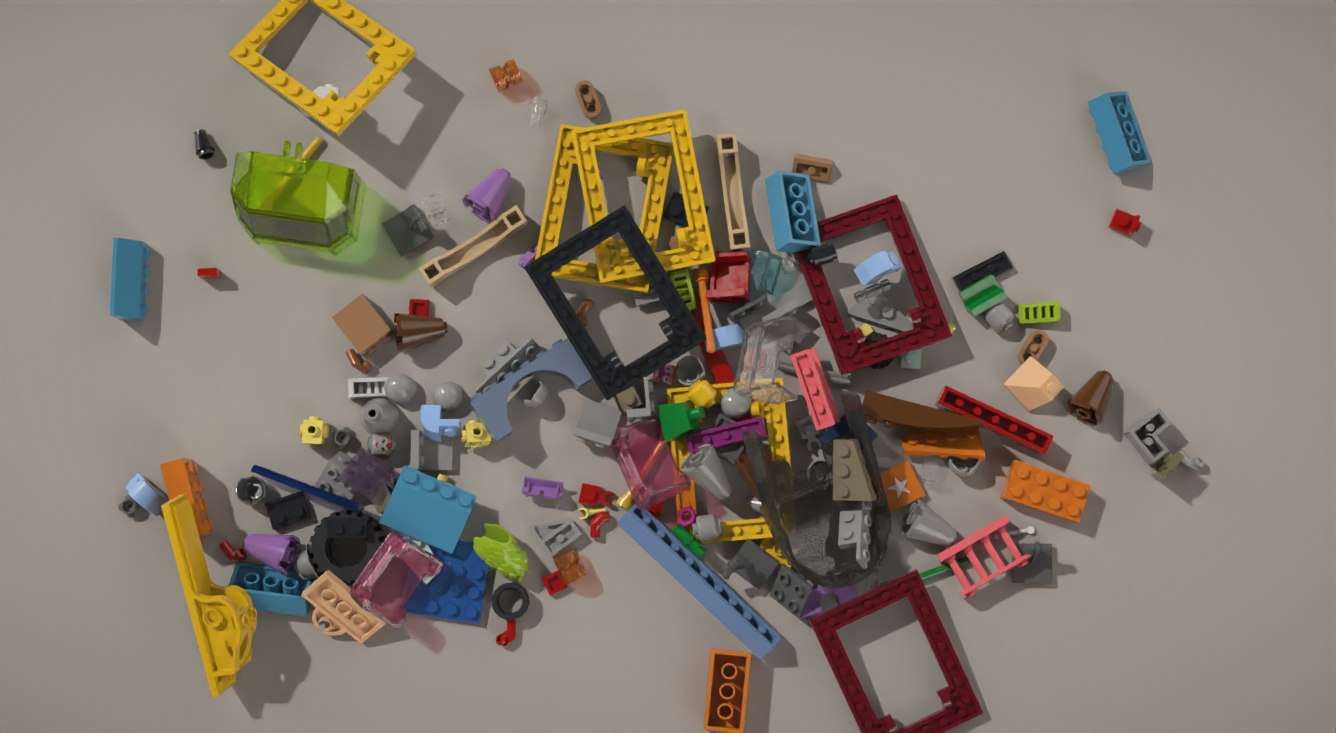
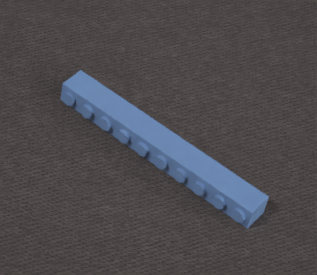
[617,501,782,660]

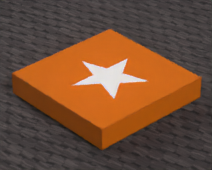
[872,460,925,512]

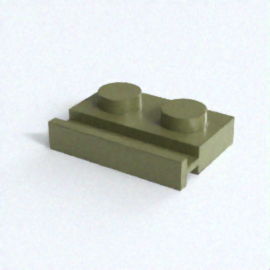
[1151,451,1185,480]

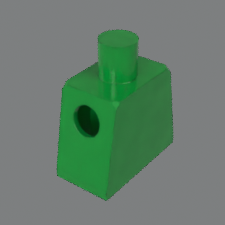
[657,402,705,442]

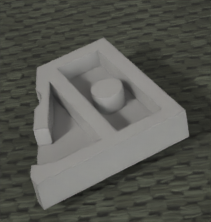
[528,519,582,558]

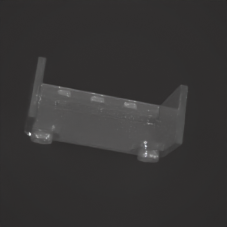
[733,315,811,404]

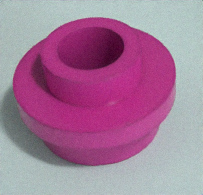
[678,507,697,527]

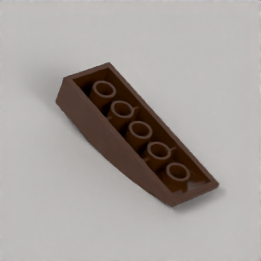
[860,390,983,432]

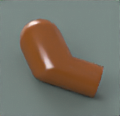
[576,298,594,326]
[346,349,372,373]

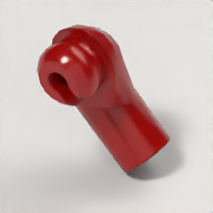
[496,620,517,646]

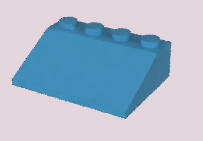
[379,465,477,554]

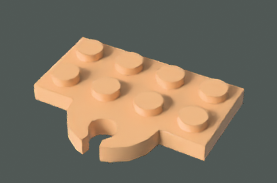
[301,570,388,644]

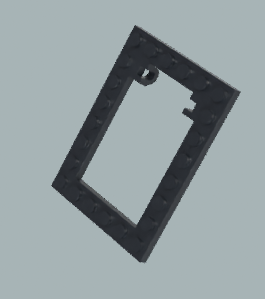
[524,205,706,400]

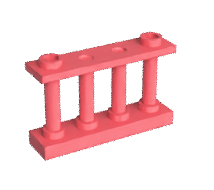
[790,347,841,431]
[937,515,1031,598]

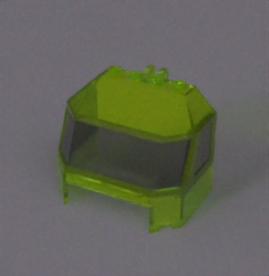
[230,141,366,257]

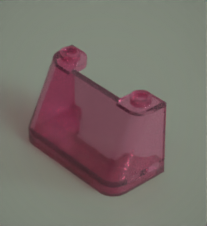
[612,417,691,510]
[350,530,444,629]

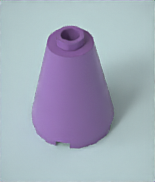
[462,168,512,222]
[243,534,301,574]

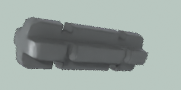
[854,279,891,303]

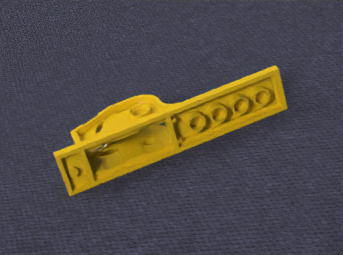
[161,494,257,697]

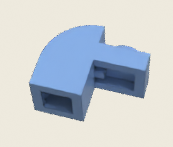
[854,250,902,286]
[704,324,746,352]
[420,405,461,442]
[126,472,169,516]

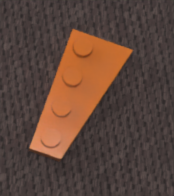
[900,430,986,461]

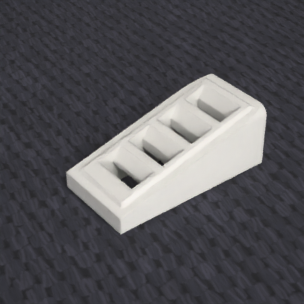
[348,377,388,399]

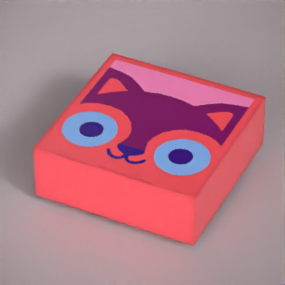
[652,364,675,385]

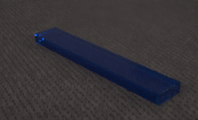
[251,465,365,513]

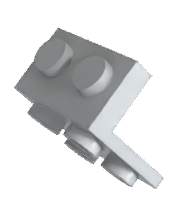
[627,377,655,424]
[573,399,622,449]
[315,451,372,509]

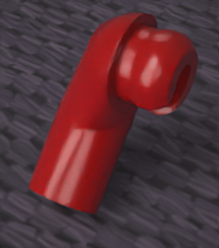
[590,511,611,538]
[219,540,247,561]

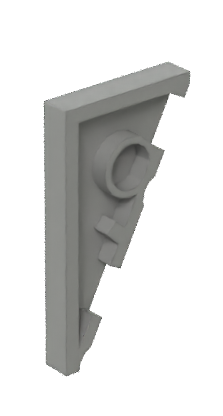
[847,294,913,332]

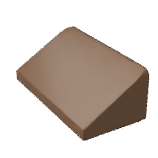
[792,154,833,183]

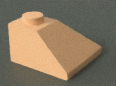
[1003,357,1064,411]

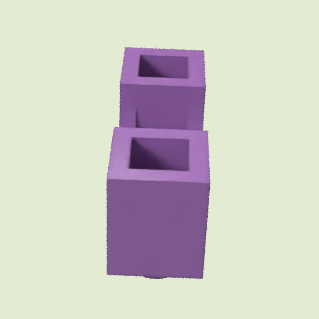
[801,575,858,617]

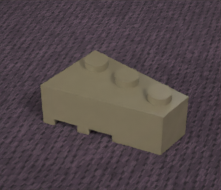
[833,438,877,501]

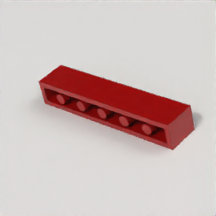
[935,386,1054,455]

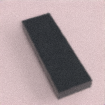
[952,251,1013,292]

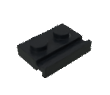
[663,191,709,227]
[265,491,312,530]

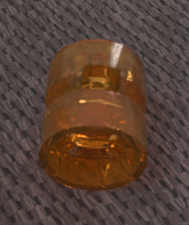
[489,59,523,92]
[553,549,588,585]

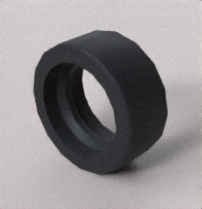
[491,582,530,620]

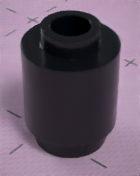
[807,243,837,267]

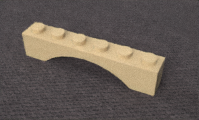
[716,133,750,253]
[418,205,529,288]

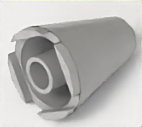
[360,397,399,435]
[681,444,732,499]
[900,500,957,547]

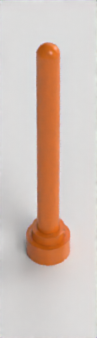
[693,268,715,353]

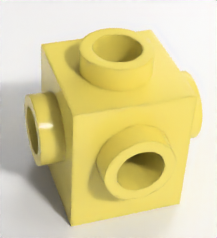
[299,416,329,445]
[461,420,491,449]

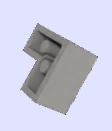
[1123,408,1172,464]

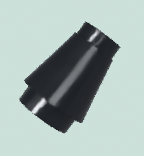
[194,129,215,160]

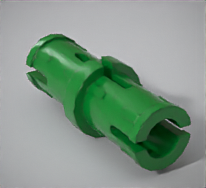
[671,523,708,559]

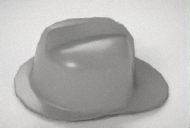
[293,543,322,580]

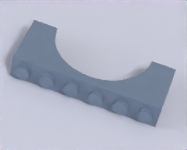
[469,338,593,444]

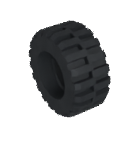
[309,510,388,585]

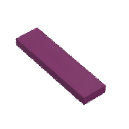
[686,416,767,454]

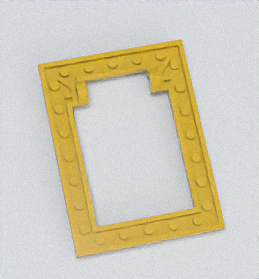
[228,0,417,137]
[571,109,715,284]
[535,124,673,294]
[667,378,797,543]

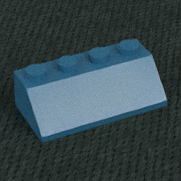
[1088,91,1152,174]
[765,170,821,253]
[110,238,150,321]
[228,562,314,616]

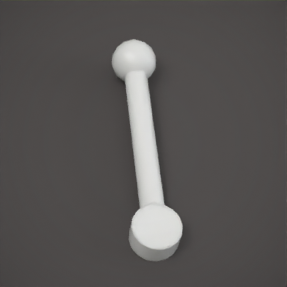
[994,526,1035,540]

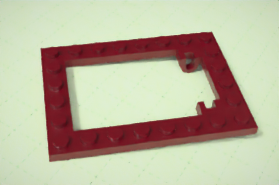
[795,194,952,376]
[809,569,983,733]

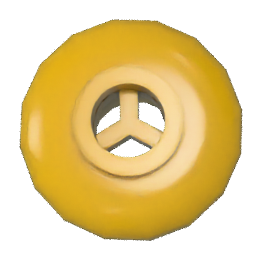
[688,379,717,409]

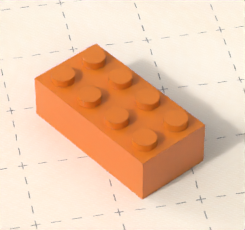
[160,458,213,538]
[1000,460,1091,523]
[703,648,751,733]

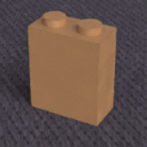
[332,294,393,356]

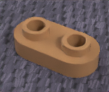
[575,81,601,119]
[1017,330,1049,364]

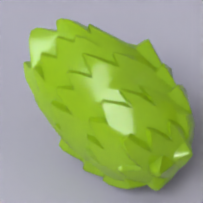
[473,523,529,581]

